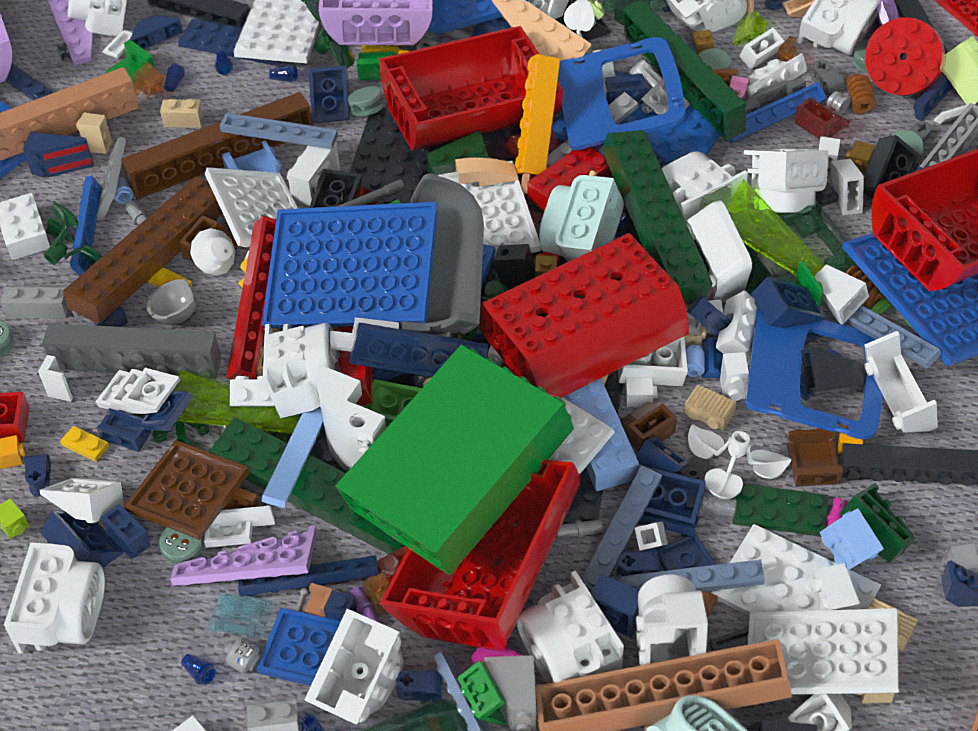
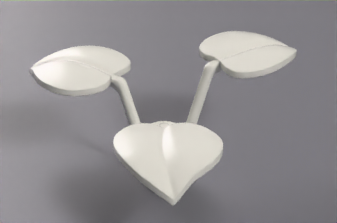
[564,0,615,82]
[688,424,791,499]

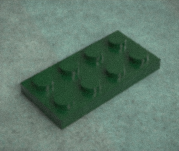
[732,483,828,537]

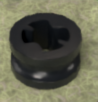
[57,42,71,60]

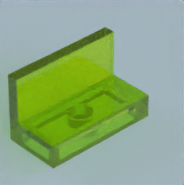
[733,11,767,46]

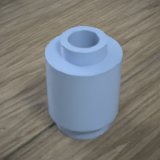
[686,345,705,377]

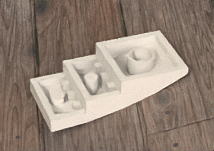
[96,368,180,414]

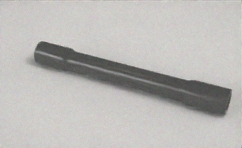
[336,179,405,207]

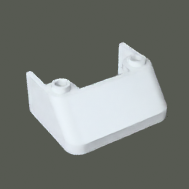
[686,200,752,303]
[864,331,938,433]

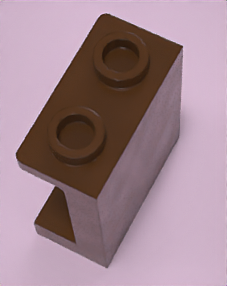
[787,428,843,487]

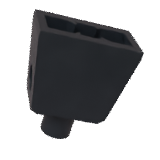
[490,244,535,284]

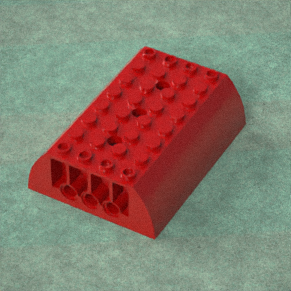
[379,26,563,151]
[871,149,978,291]
[477,233,689,398]
[380,459,580,652]

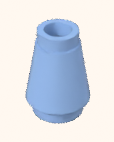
[114,177,133,204]

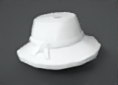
[190,228,235,276]

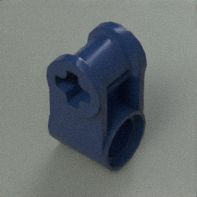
[24,453,51,496]
[616,550,662,579]
[396,670,442,702]

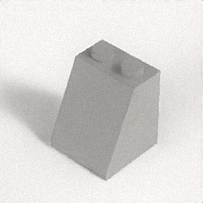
[484,655,536,731]

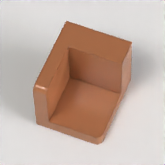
[304,583,333,618]

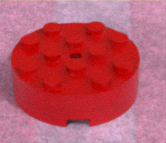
[865,17,946,96]

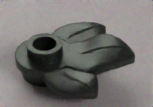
[676,456,710,481]

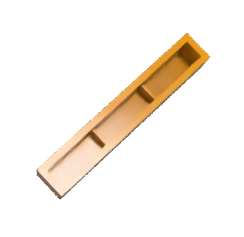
[515,54,560,176]

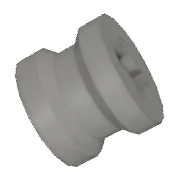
[826,91,851,115]

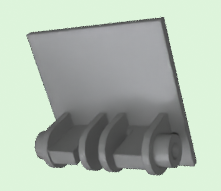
[642,78,691,115]

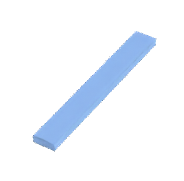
[262,406,324,508]

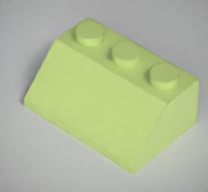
[943,36,978,105]

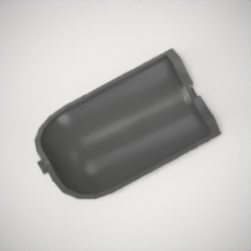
[399,174,484,338]

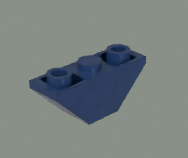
[130,15,183,50]
[941,560,978,607]

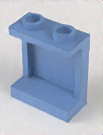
[222,140,282,173]

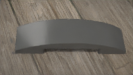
[745,79,807,115]

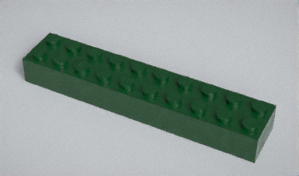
[622,0,747,141]
[602,130,713,302]
[210,417,408,560]

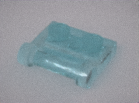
[208,593,266,639]

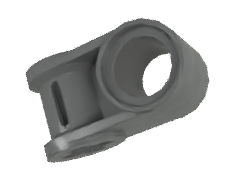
[812,59,845,95]

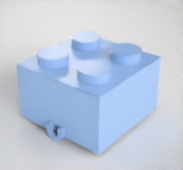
[819,508,884,570]

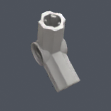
[629,57,662,90]

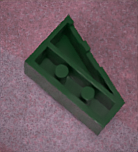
[427,130,489,175]
[839,483,916,563]

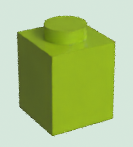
[0,498,29,539]

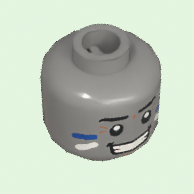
[224,637,262,673]

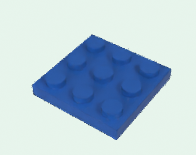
[257,607,341,686]

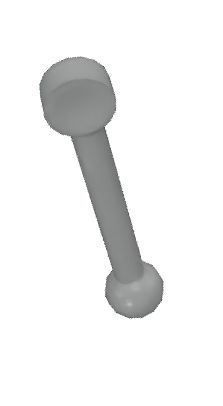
[296,587,309,612]

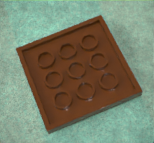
[124,440,249,540]

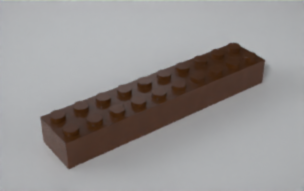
[121,92,313,200]
[64,176,223,324]

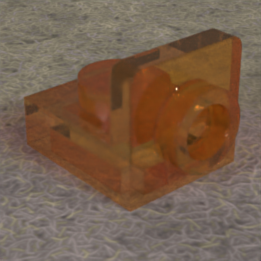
[778,35,798,62]

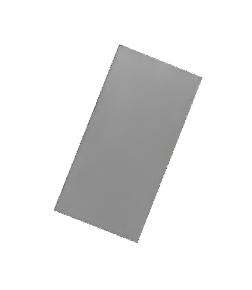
[96,137,126,219]

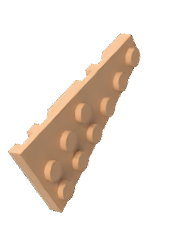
[492,0,592,65]

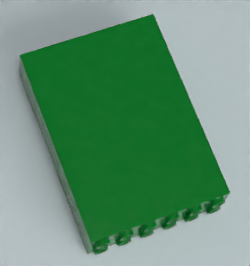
[335,345,575,576]

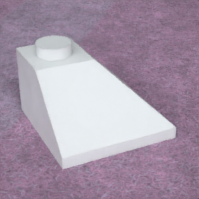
[788,693,852,731]

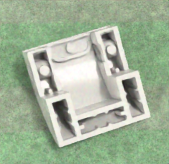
[317,365,386,472]

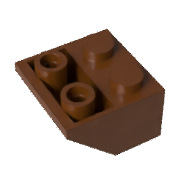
[178,215,238,262]
[620,402,677,452]

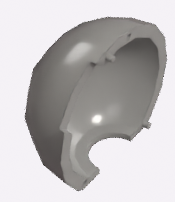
[147,279,197,325]

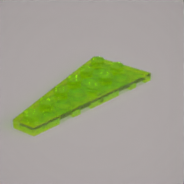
[726,179,825,277]
[174,370,300,433]

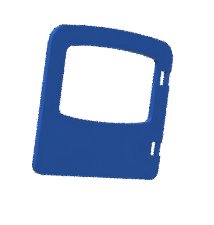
[557,37,686,150]
[745,308,883,440]

